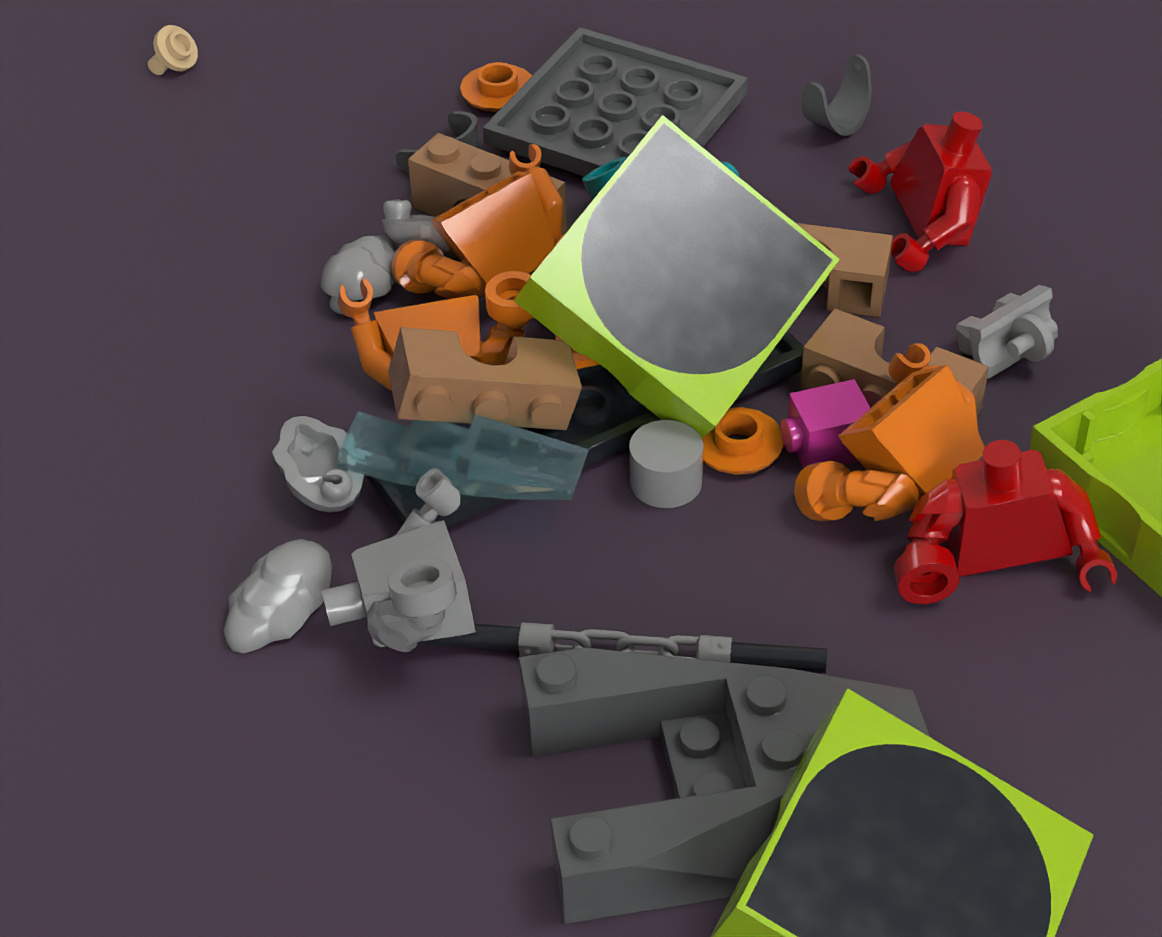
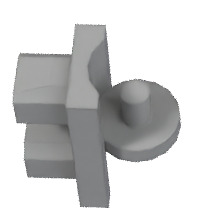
[956,285,1058,379]

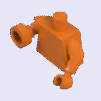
[391,144,563,299]
[338,271,534,391]
[794,343,985,522]

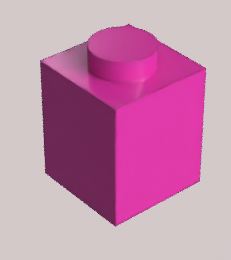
[781,379,870,468]

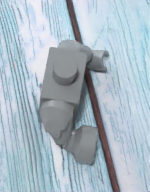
[321,468,476,652]

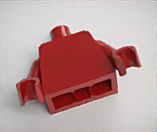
[848,111,992,272]

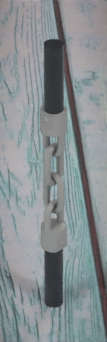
[426,622,827,674]

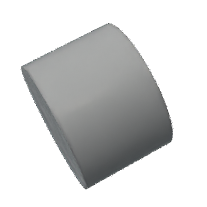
[629,420,703,508]

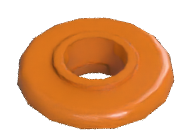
[460,62,532,112]
[702,407,784,475]

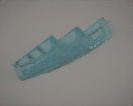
[337,411,589,500]

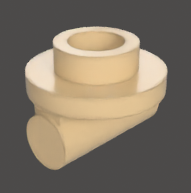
[147,25,198,75]

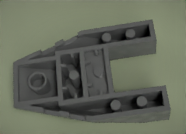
[519,648,930,924]

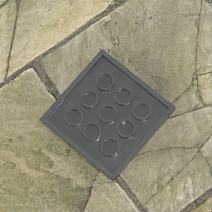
[483,27,748,176]

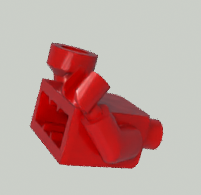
[893,440,1117,604]

